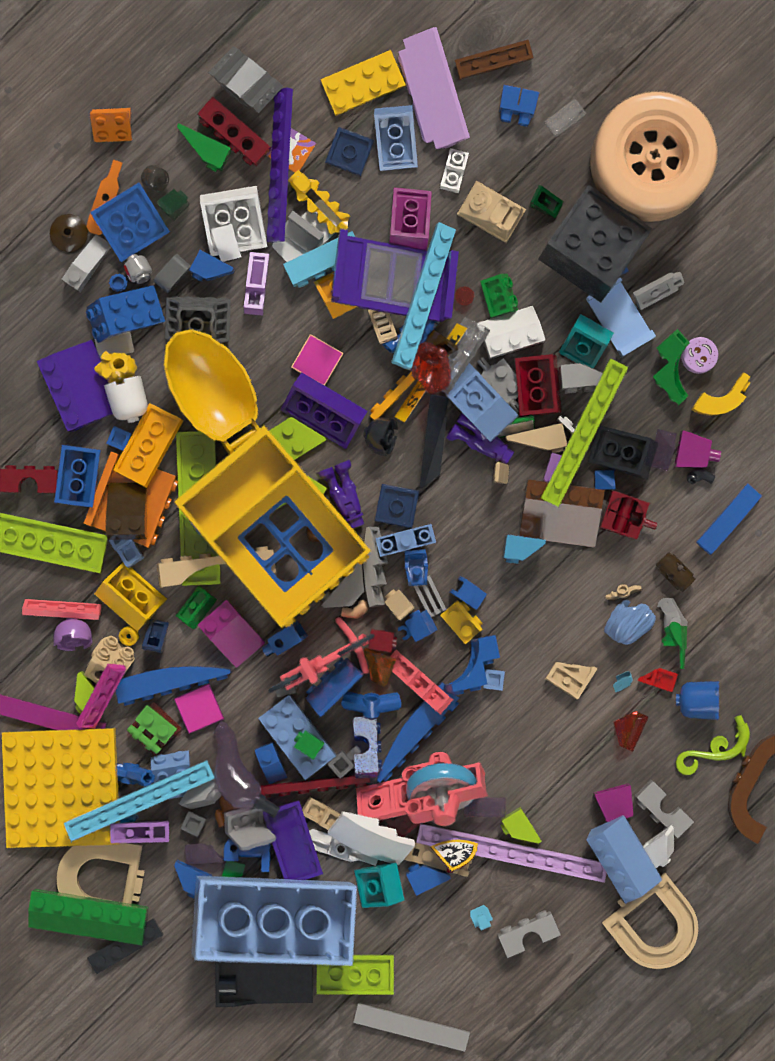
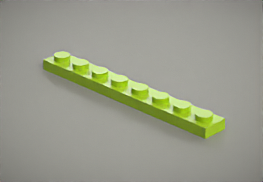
[541,359,628,507]

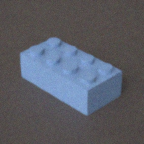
[258,694,336,780]

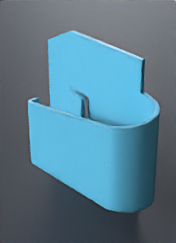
[613,671,633,692]
[470,905,493,931]

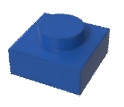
[106,426,132,451]

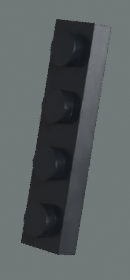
[87,918,163,974]

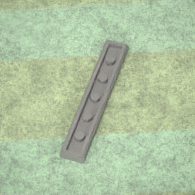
[353,1003,470,1052]

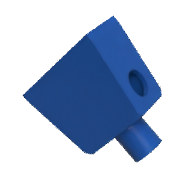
[262,620,308,657]

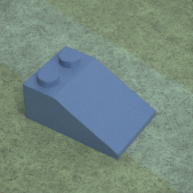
[374,105,418,171]

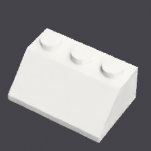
[478,306,545,359]

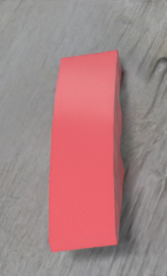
[384,650,453,715]

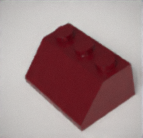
[515,354,562,416]

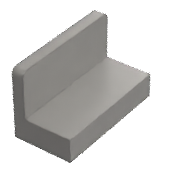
[285,211,324,252]

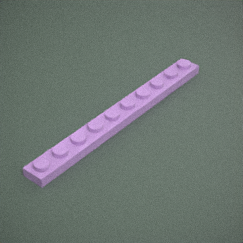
[416,823,607,883]

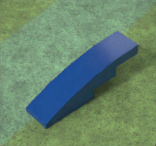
[696,484,762,555]

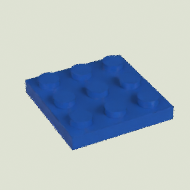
[90,182,170,262]

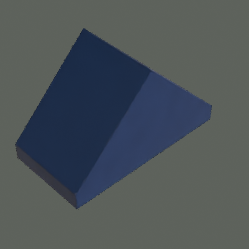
[142,619,169,653]

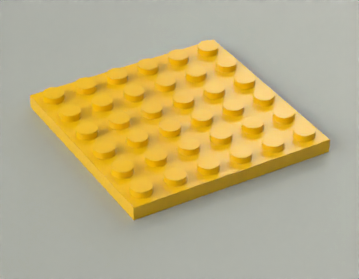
[2,728,120,848]

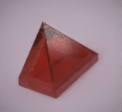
[614,711,648,751]

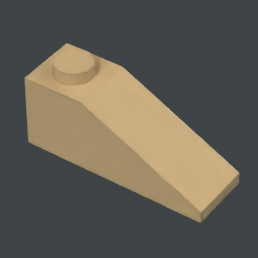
[505,423,567,453]
[385,589,414,620]

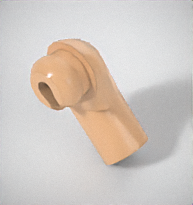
[341,600,368,619]

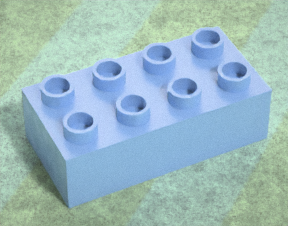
[192,876,357,965]

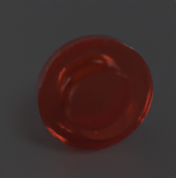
[455,286,474,306]

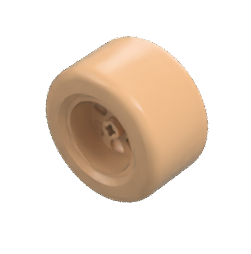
[590,92,717,222]

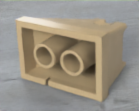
[457,181,526,243]

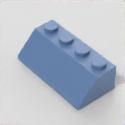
[586,815,662,904]

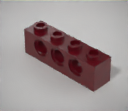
[198,96,271,167]

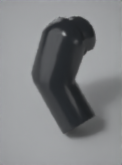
[687,468,716,484]

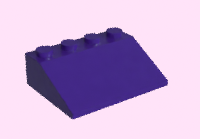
[37,340,113,433]

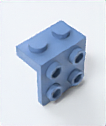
[151,750,190,799]

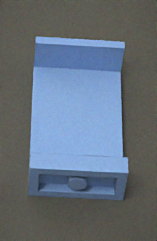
[586,277,656,358]

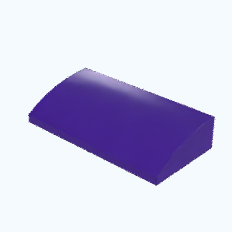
[263,800,323,880]

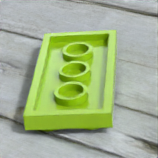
[317,955,394,995]

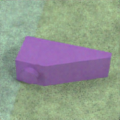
[110,821,169,843]

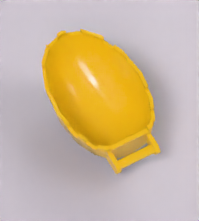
[164,330,260,454]

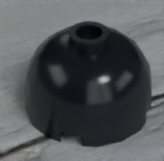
[363,417,398,456]

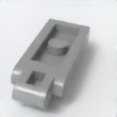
[633,272,684,310]

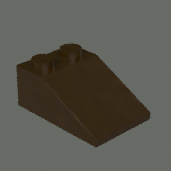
[106,483,147,540]

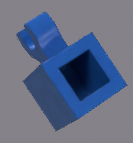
[398,609,438,642]

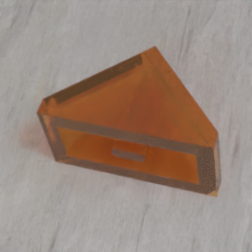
[363,648,396,686]

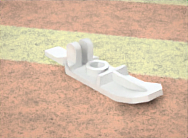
[309,829,378,866]

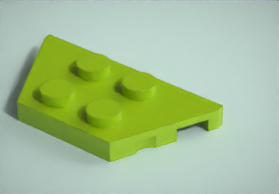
[269,417,326,460]

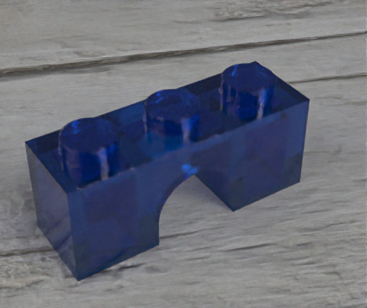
[353,717,382,778]

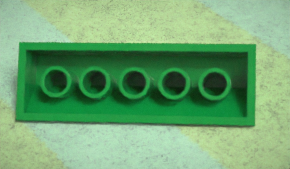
[28,889,149,945]

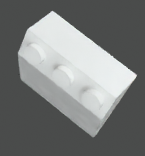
[200,186,267,256]

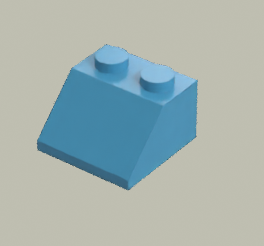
[502,535,546,564]

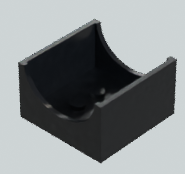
[538,185,653,303]

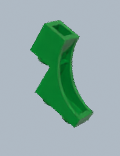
[653,329,690,405]

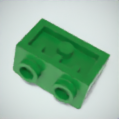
[480,274,518,318]

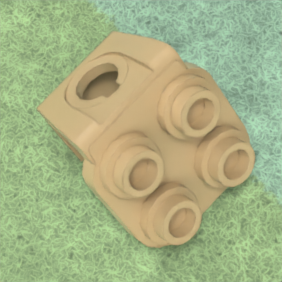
[84,636,135,684]

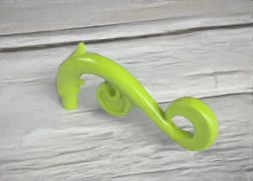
[676,715,750,775]

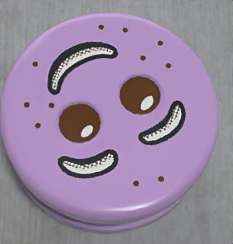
[681,337,718,374]

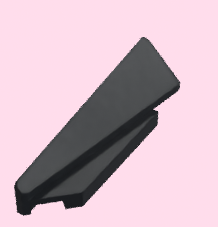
[419,394,449,488]

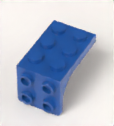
[86,285,165,343]

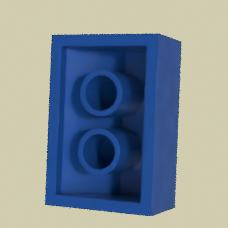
[54,445,101,507]

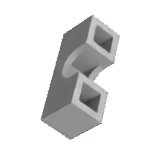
[635,780,694,838]
[498,910,560,958]

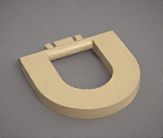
[57,843,145,904]
[602,873,698,969]

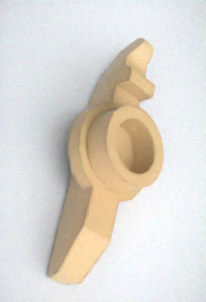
[605,585,642,600]

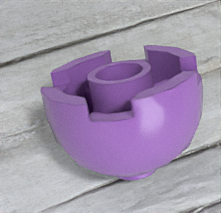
[53,618,92,651]

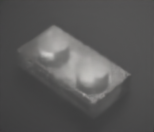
[544,99,587,138]

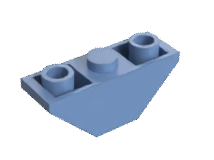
[375,524,436,557]

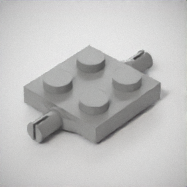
[477,357,519,413]

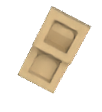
[302,797,341,830]

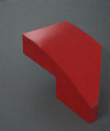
[638,668,679,692]

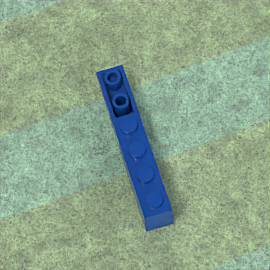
[115,666,231,706]
[377,682,459,782]

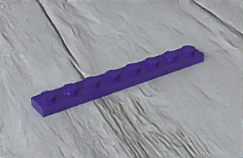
[267,88,293,243]

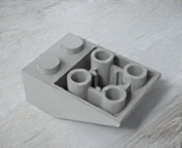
[558,363,602,394]

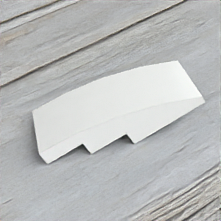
[328,812,415,865]

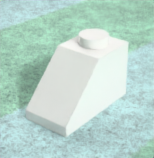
[643,825,674,868]

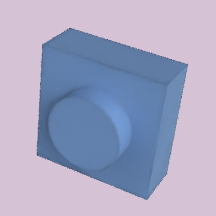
[483,669,505,691]

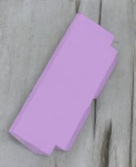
[398,27,470,149]

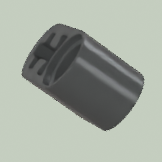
[153,254,191,293]

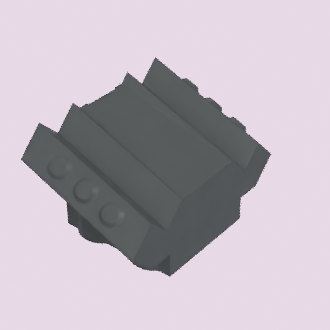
[208,46,283,113]
[165,296,231,343]

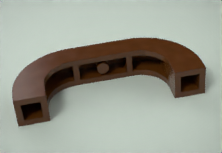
[728,734,775,844]

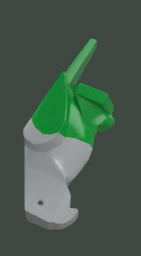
[657,598,687,669]

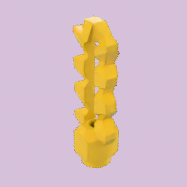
[288,170,350,235]

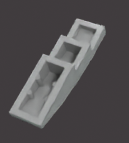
[363,527,388,607]

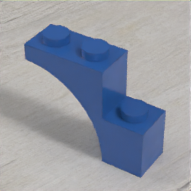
[444,635,500,695]

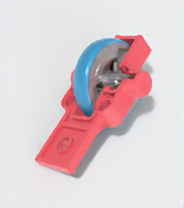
[356,752,488,826]

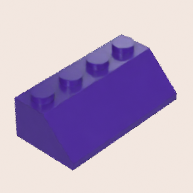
[280,373,368,449]

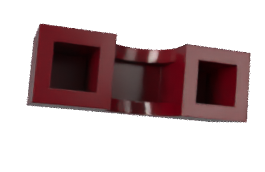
[0,465,59,493]

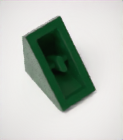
[529,185,564,219]

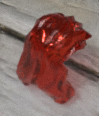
[410,342,451,394]

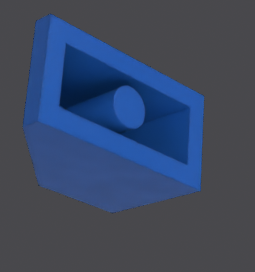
[189,250,235,282]
[254,742,287,784]
[174,859,212,899]
[406,863,451,896]

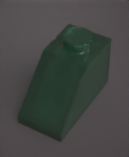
[156,189,190,221]

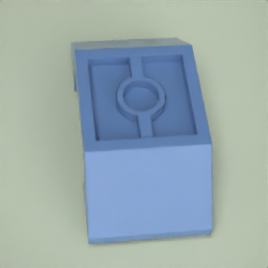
[441,362,519,442]

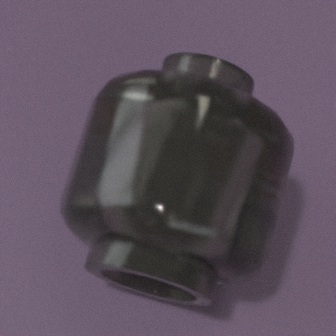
[141,165,169,192]

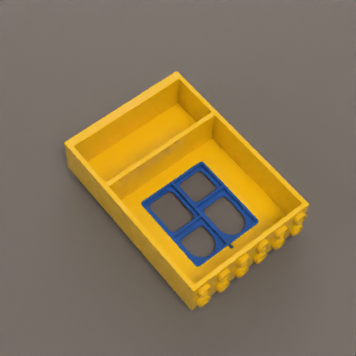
[174,426,371,627]

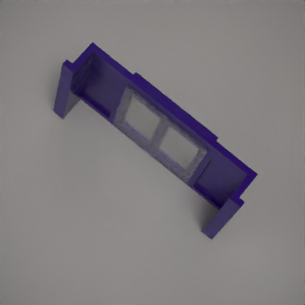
[331,229,459,322]

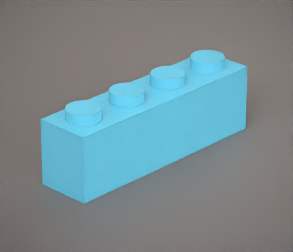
[283,231,355,288]

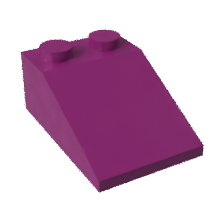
[389,187,432,251]
[198,600,265,668]

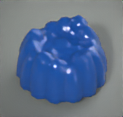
[109,274,128,292]

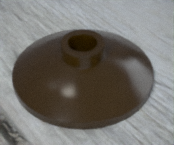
[50,214,88,252]

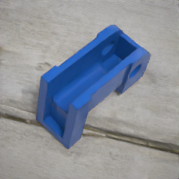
[449,576,487,610]
[224,838,270,872]

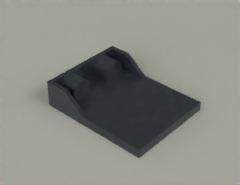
[215,961,313,1007]

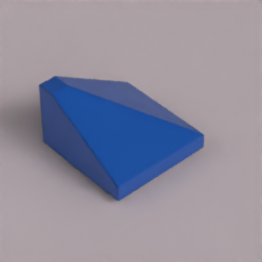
[595,470,615,490]

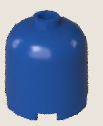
[676,681,719,720]

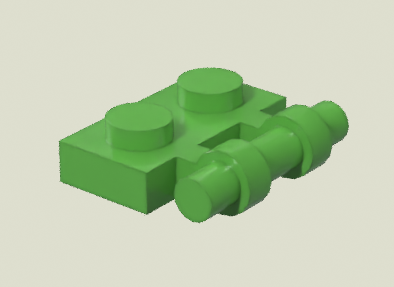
[127,705,177,755]

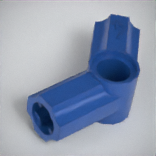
[342,691,401,718]
[117,763,155,786]

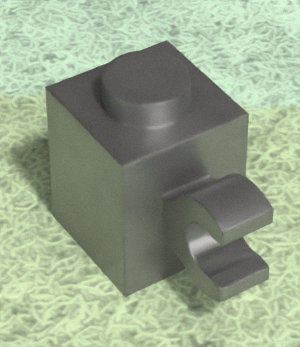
[328,745,361,778]

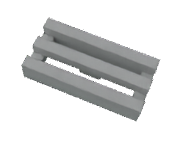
[414,575,447,617]

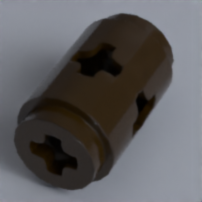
[656,552,696,592]

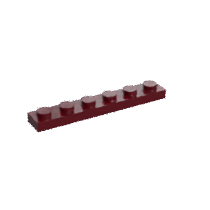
[254,773,370,798]

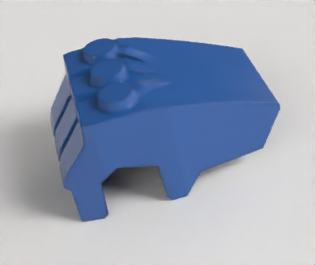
[405,549,428,586]

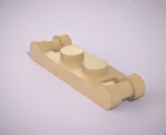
[404,842,473,877]

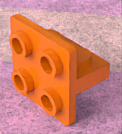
[90,108,132,142]

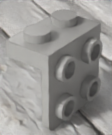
[224,805,275,851]

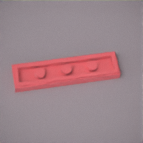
[22,599,102,620]

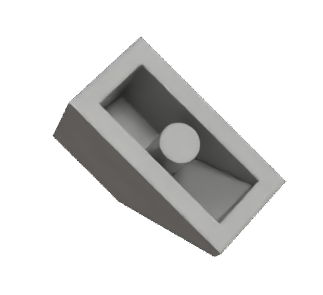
[179,779,225,809]

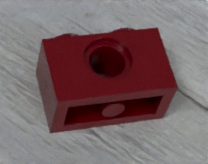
[368,628,397,652]

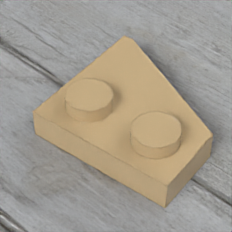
[545,662,597,700]

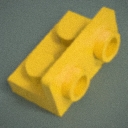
[440,600,483,644]

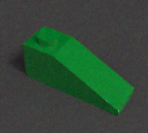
[177,123,232,172]

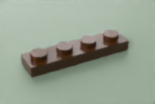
[455,40,534,80]

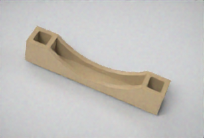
[157,546,276,587]

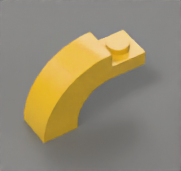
[691,373,750,416]

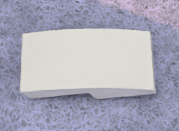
[440,148,469,193]

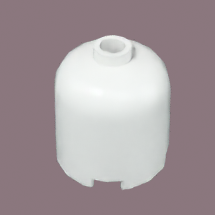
[104,376,148,423]

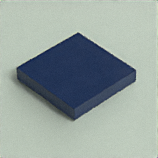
[325,127,374,177]
[375,484,419,528]

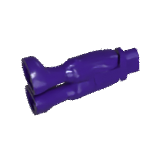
[446,412,514,464]
[316,460,364,529]

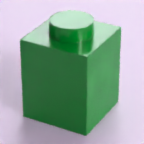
[293,729,325,760]

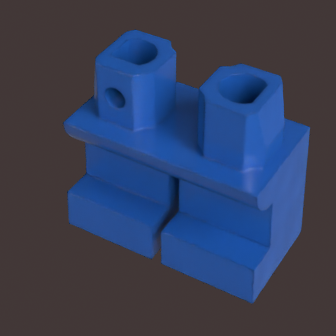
[499,85,539,127]

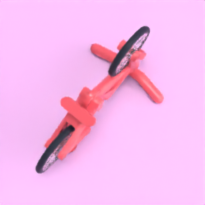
[268,617,375,693]

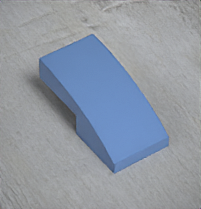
[105,534,144,568]

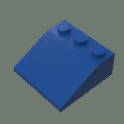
[306,657,363,717]

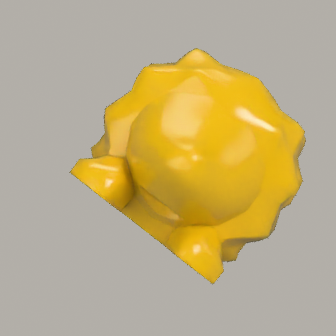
[94,351,137,385]

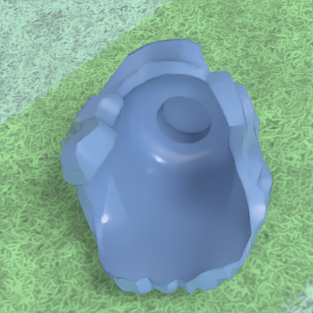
[604,600,656,645]

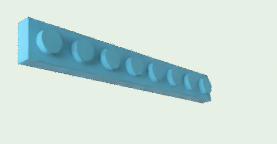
[391,222,456,370]
[64,760,215,841]

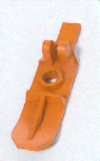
[86,159,123,235]

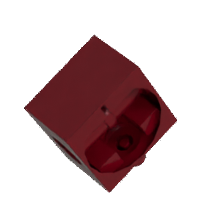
[599,490,658,540]

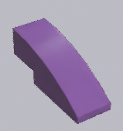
[244,252,269,316]

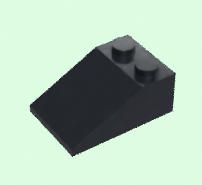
[588,425,659,480]

